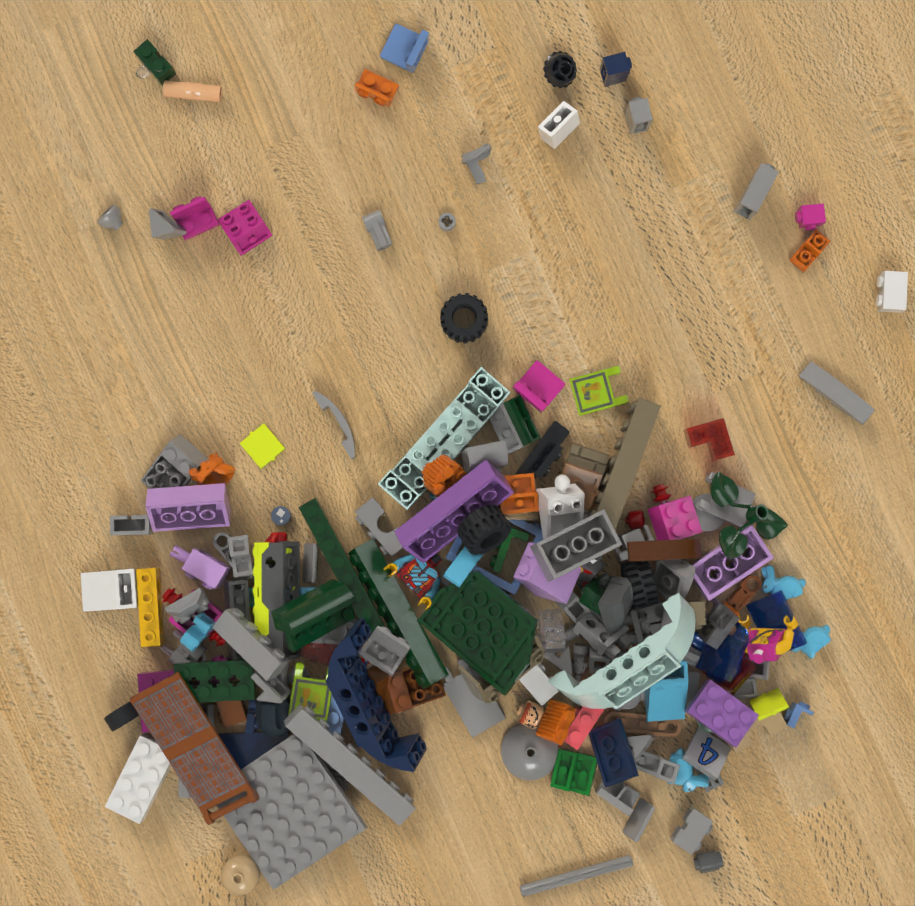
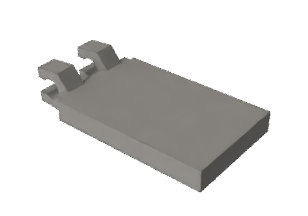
[443,659,506,738]

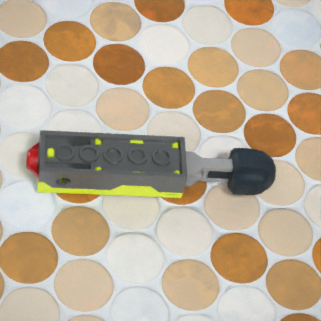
[253,532,300,737]

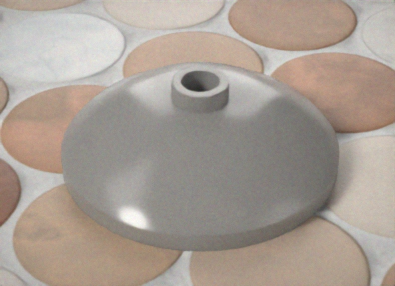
[501,723,559,780]

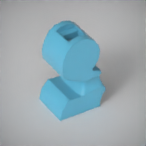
[180,612,216,652]

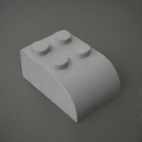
[460,440,508,474]

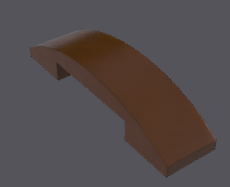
[627,538,701,562]

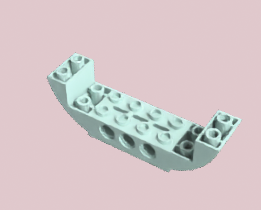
[378,367,511,510]
[548,593,696,709]

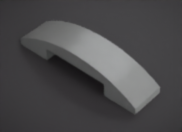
[312,391,356,460]
[629,745,681,784]

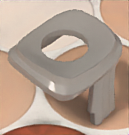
[461,143,492,184]

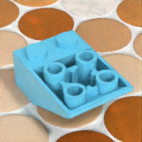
[645,661,689,722]

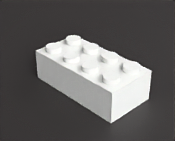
[105,733,171,824]

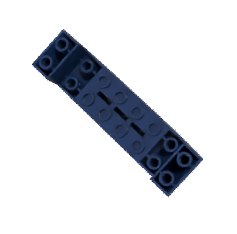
[326,617,427,772]

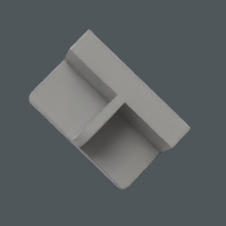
[595,780,640,816]

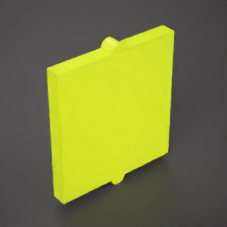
[240,423,285,469]
[749,688,789,721]

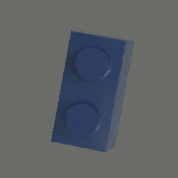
[599,52,632,87]

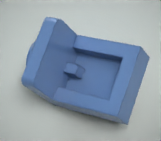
[783,701,814,728]

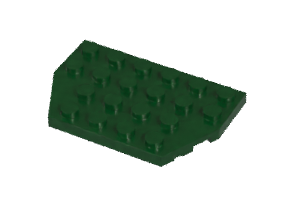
[418,571,538,695]

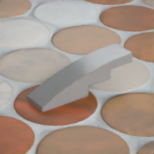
[799,361,875,425]

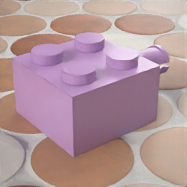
[170,545,232,590]

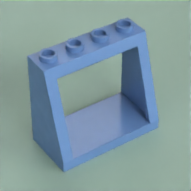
[446,520,543,595]

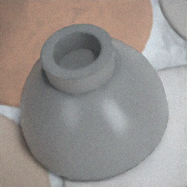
[97,205,123,230]

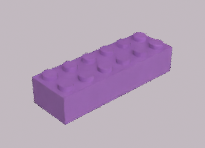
[394,460,514,563]

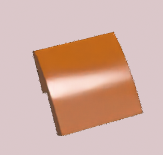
[499,473,539,514]

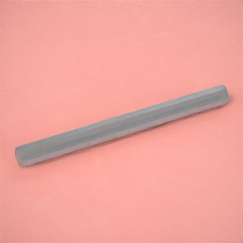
[520,855,633,897]

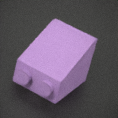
[513,542,581,604]

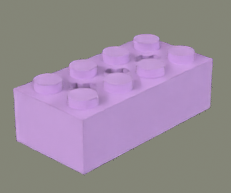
[145,483,231,532]
[691,525,774,601]

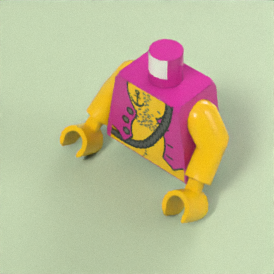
[738,615,798,664]

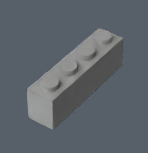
[212,608,289,681]

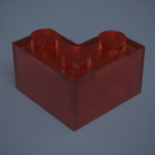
[683,418,735,462]

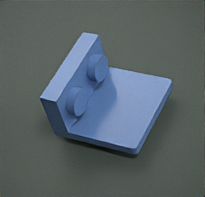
[380,24,430,73]

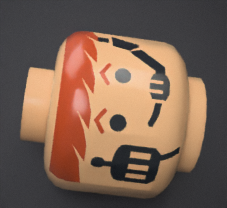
[516,700,545,729]

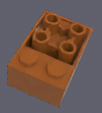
[383,667,446,714]

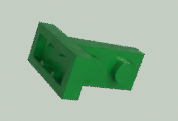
[490,528,529,573]

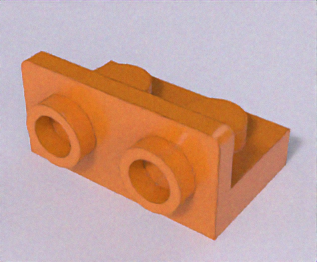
[355,69,399,107]

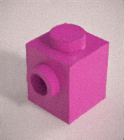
[795,203,826,230]

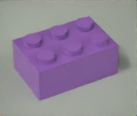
[684,679,759,747]

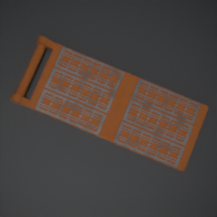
[130,672,259,825]

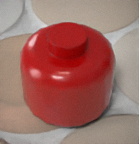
[625,510,645,530]

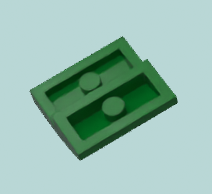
[550,748,597,796]

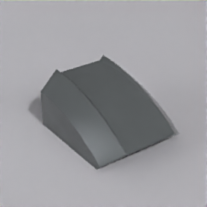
[598,576,633,633]

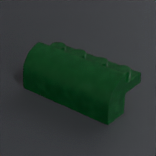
[271,579,356,652]

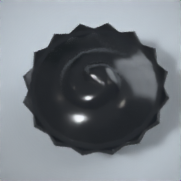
[543,51,577,89]

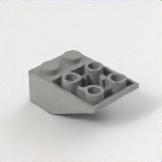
[141,434,208,489]

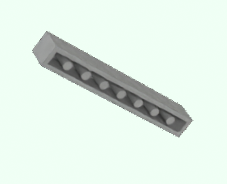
[284,704,416,826]

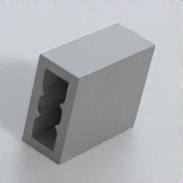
[733,163,779,220]

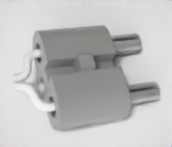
[161,629,207,665]

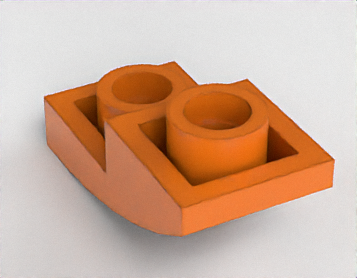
[789,229,830,273]

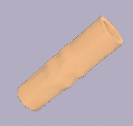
[163,80,222,102]

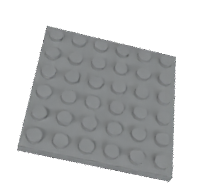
[217,734,367,890]

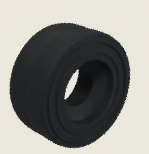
[104,701,139,731]

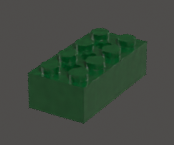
[174,659,257,703]

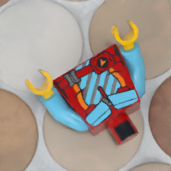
[383,554,442,611]

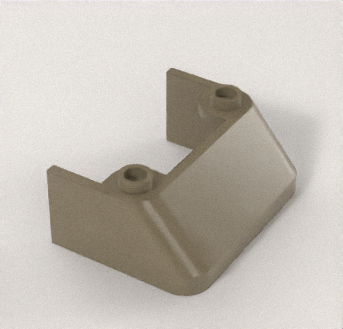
[458,633,545,703]

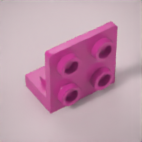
[170,196,220,241]
[218,200,273,256]
[512,360,565,413]

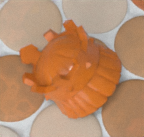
[189,452,235,485]

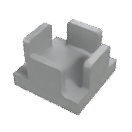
[614,525,655,561]

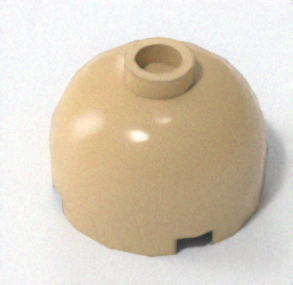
[221,854,260,895]

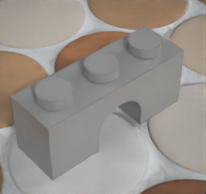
[355,497,403,557]

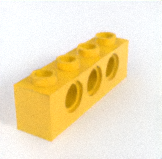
[136,568,165,647]

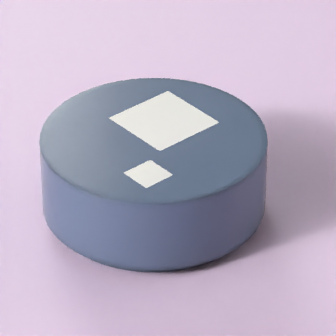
[271,506,291,525]

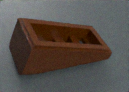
[367,665,389,703]

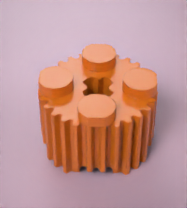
[421,454,467,498]

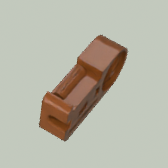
[726,575,761,611]

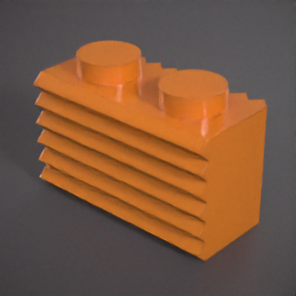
[535,699,577,746]

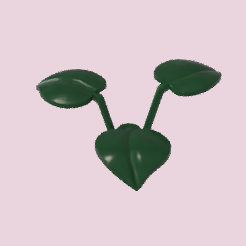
[710,471,788,559]

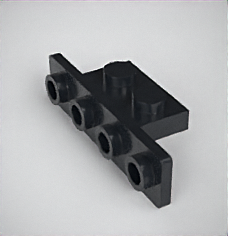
[514,421,570,480]

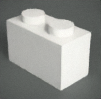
[538,101,580,149]
[876,271,908,313]
[519,663,559,706]

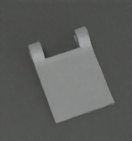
[695,472,755,528]

